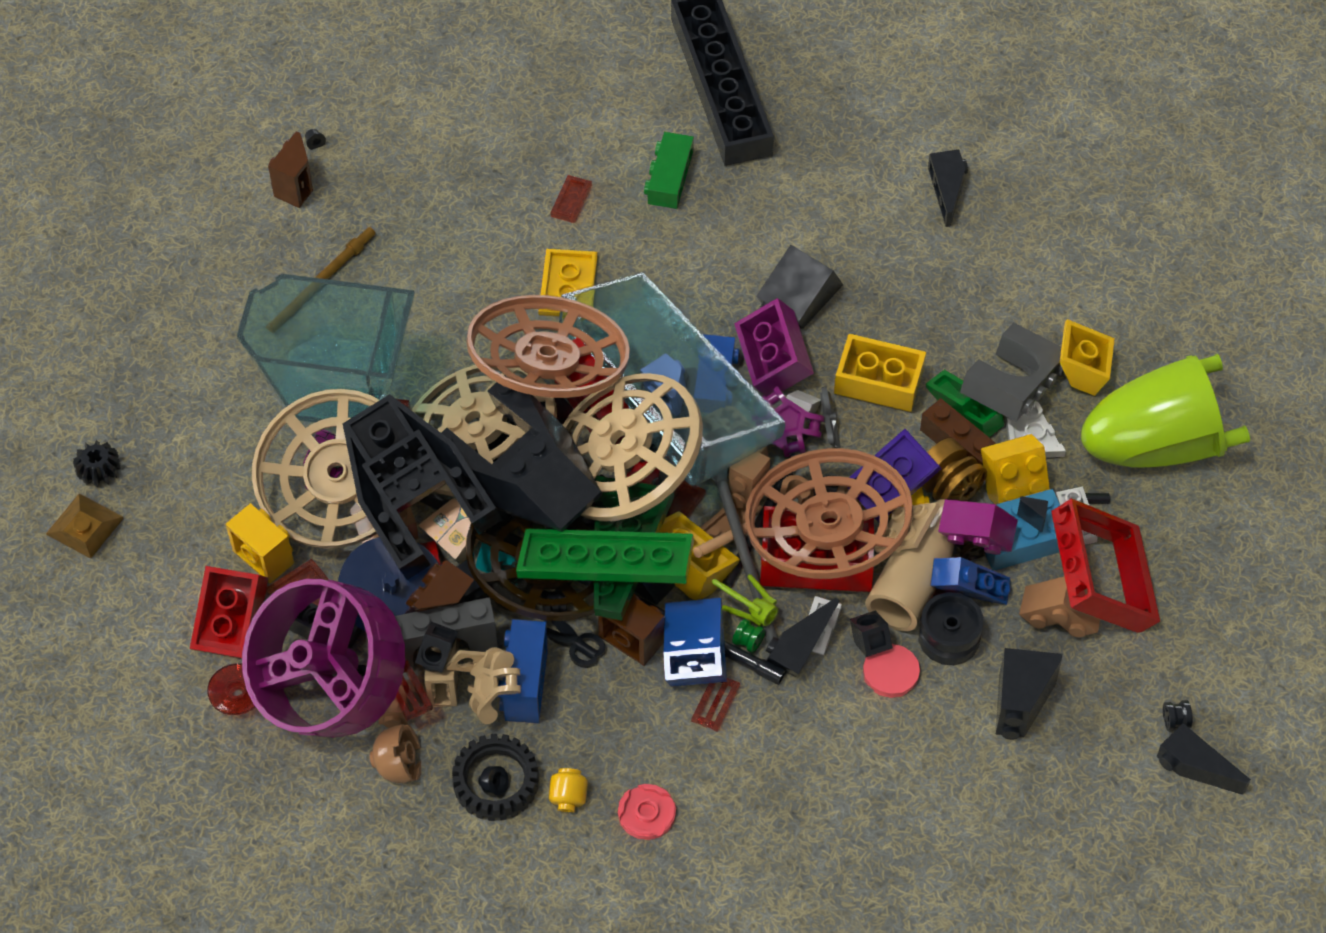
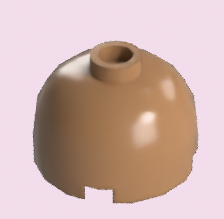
[370,724,421,783]

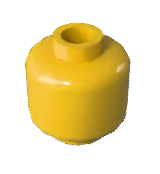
[548,768,588,812]

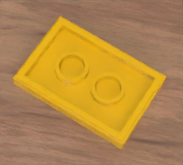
[538,249,598,318]

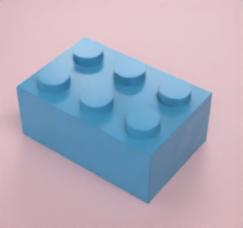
[985,489,1060,571]

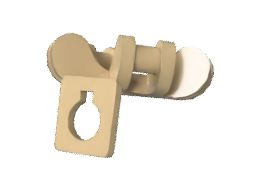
[446,647,521,724]

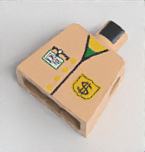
[419,498,486,564]

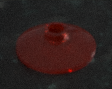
[207,663,255,715]

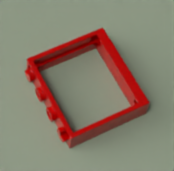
[1051,498,1161,633]

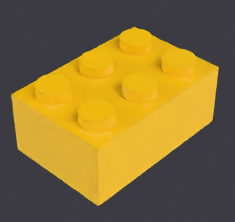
[834,334,926,412]

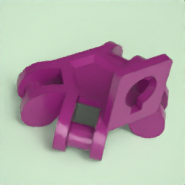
[752,386,825,458]

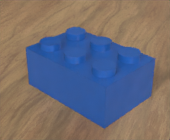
[498,619,548,723]

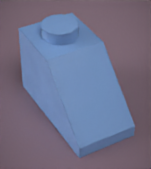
[640,353,686,416]

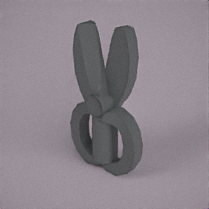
[820,386,841,448]

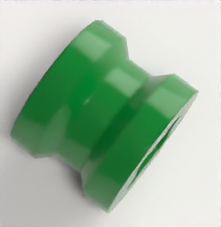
[732,618,766,653]

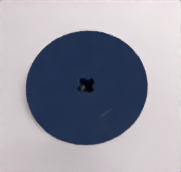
[338,537,439,632]

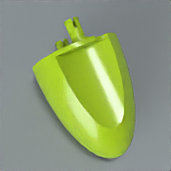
[1081,354,1250,468]

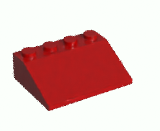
[760,506,874,592]

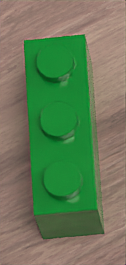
[644,131,694,209]

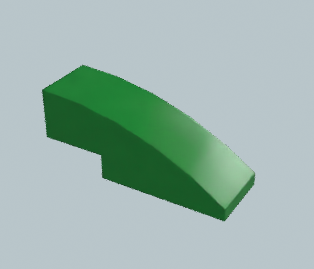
[925,369,1004,437]

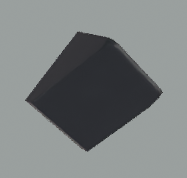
[1017,496,1048,532]

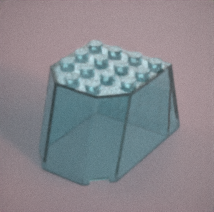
[237,274,415,422]

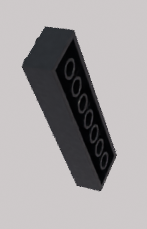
[671,0,774,166]

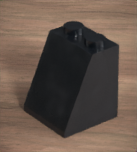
[756,245,843,328]
[995,648,1062,740]

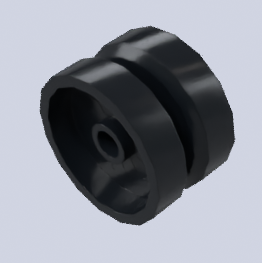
[919,592,984,666]

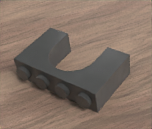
[960,322,1064,422]
[395,598,498,673]

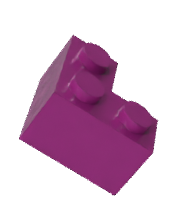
[938,499,1018,555]

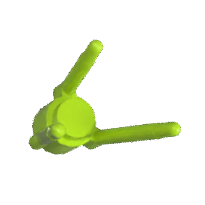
[712,574,778,627]

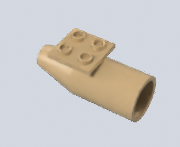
[865,499,955,631]

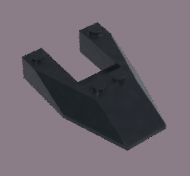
[441,375,602,532]
[342,394,503,580]

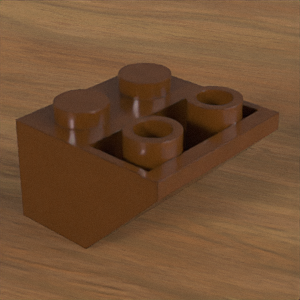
[268,131,313,208]
[405,560,474,614]

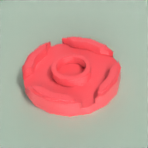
[863,644,920,698]
[618,784,676,840]

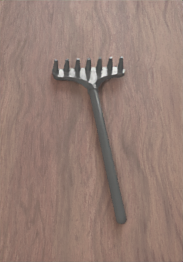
[665,428,778,645]

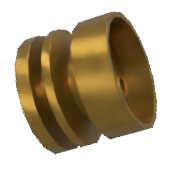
[922,438,987,501]

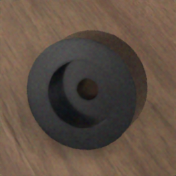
[478,766,509,795]

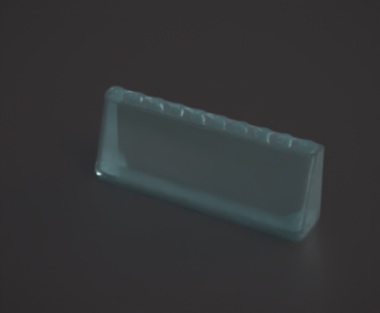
[559,272,785,486]

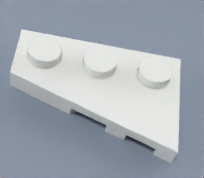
[1005,401,1066,458]

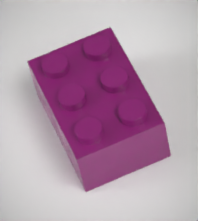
[734,298,814,396]

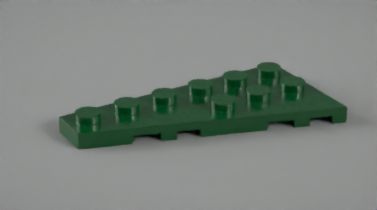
[594,476,675,620]

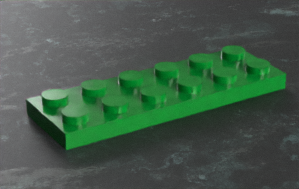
[516,529,694,584]

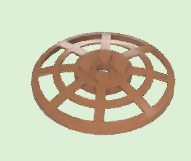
[466,295,630,398]
[745,448,913,579]

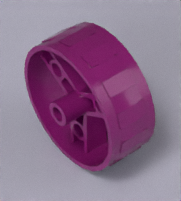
[242,579,405,738]

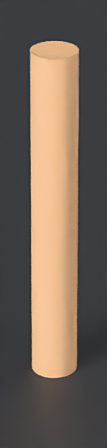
[693,522,747,558]

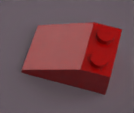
[190,566,268,658]

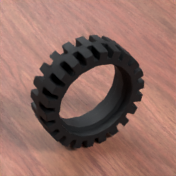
[452,734,539,821]

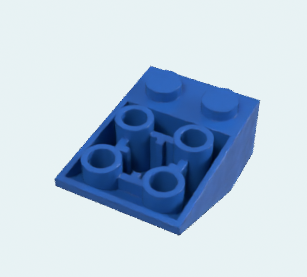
[664,598,727,687]

